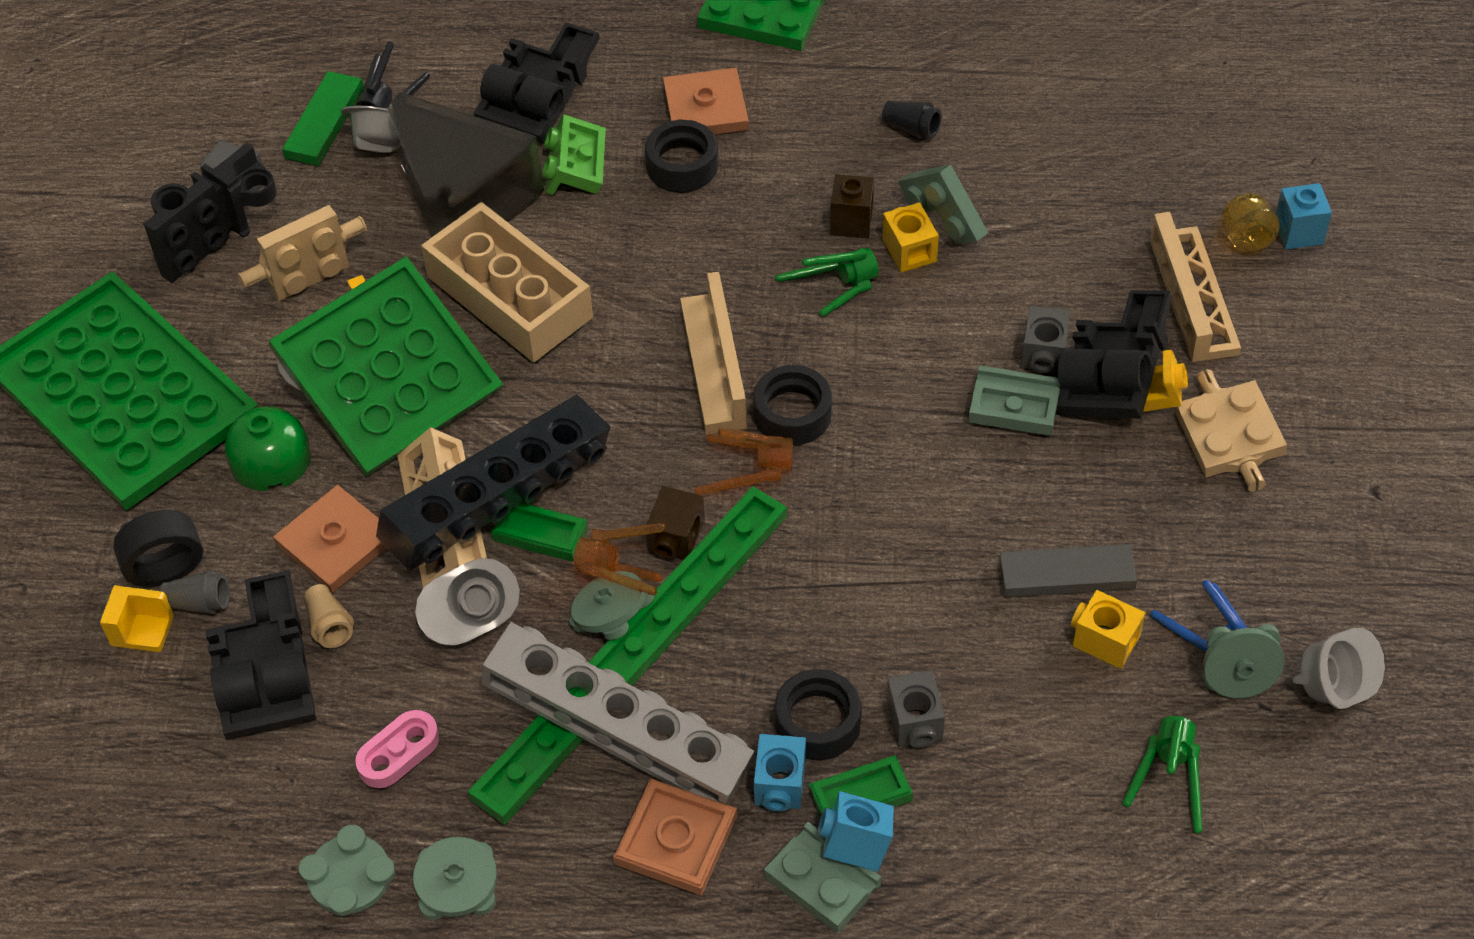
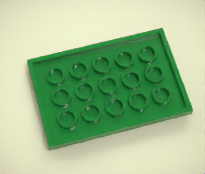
[0,271,259,511]

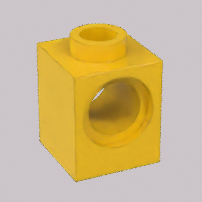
[882,202,939,273]
[1070,590,1146,669]

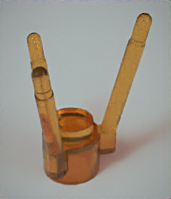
[695,428,793,495]
[574,523,666,595]

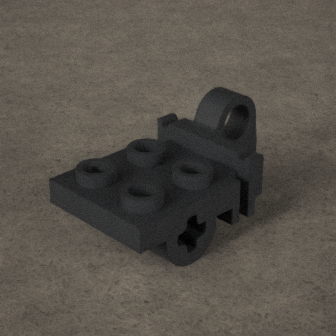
[473,22,600,144]
[143,143,277,283]
[1057,290,1172,419]
[205,570,317,740]

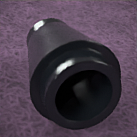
[882,100,942,140]

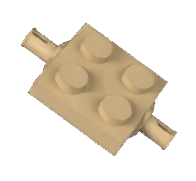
[238,205,367,301]
[1175,370,1287,492]

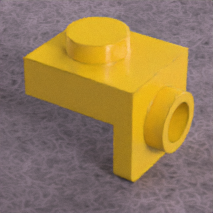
[1143,349,1188,412]

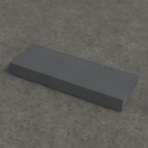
[999,544,1137,597]

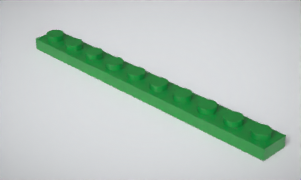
[468,486,787,825]

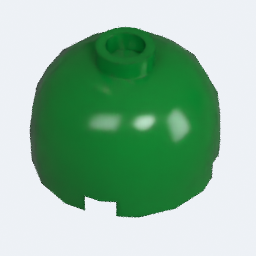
[225,406,311,491]

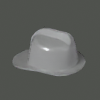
[341,106,432,153]
[415,558,520,646]
[1292,628,1385,709]

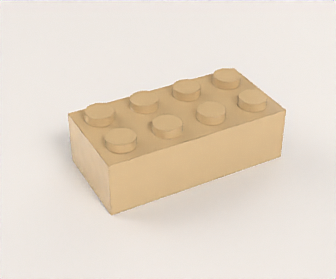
[421,202,593,363]

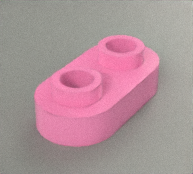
[355,710,439,788]

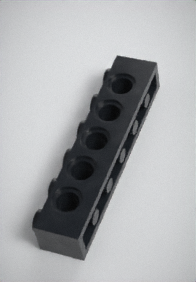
[376,394,611,571]

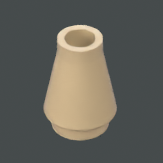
[304,584,354,648]

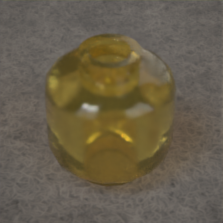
[1221,193,1280,252]

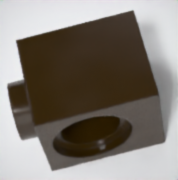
[830,174,874,239]
[645,486,705,560]

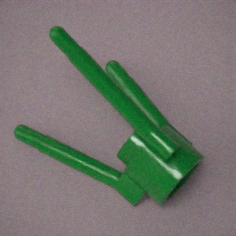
[775,248,879,317]
[1122,716,1202,834]

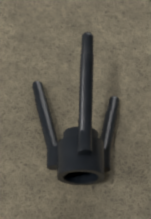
[356,41,430,109]

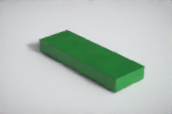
[282,71,364,166]

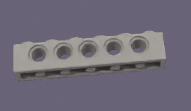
[482,622,754,805]

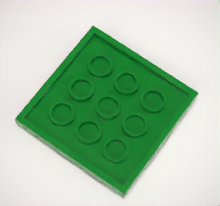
[269,256,503,477]

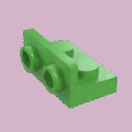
[542,114,606,195]

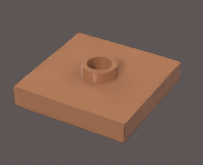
[663,67,749,135]
[273,484,387,593]
[613,778,738,896]

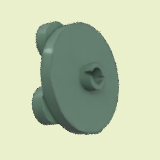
[569,571,655,640]
[1202,624,1285,698]
[299,825,396,916]
[413,837,497,920]

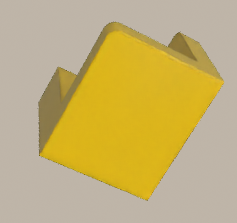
[100,585,174,652]

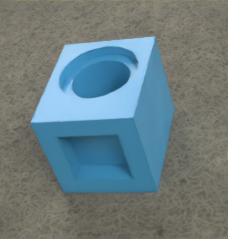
[1274,183,1332,250]
[754,734,806,811]
[818,791,894,872]

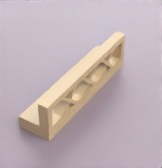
[1150,212,1241,362]
[680,272,747,435]
[398,427,487,588]

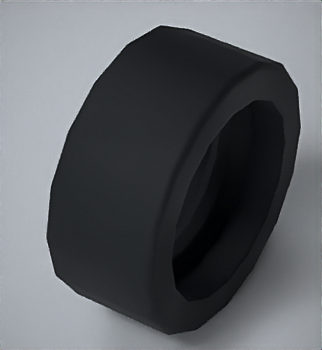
[645,119,719,192]
[753,365,832,446]
[113,509,204,587]
[775,669,862,761]

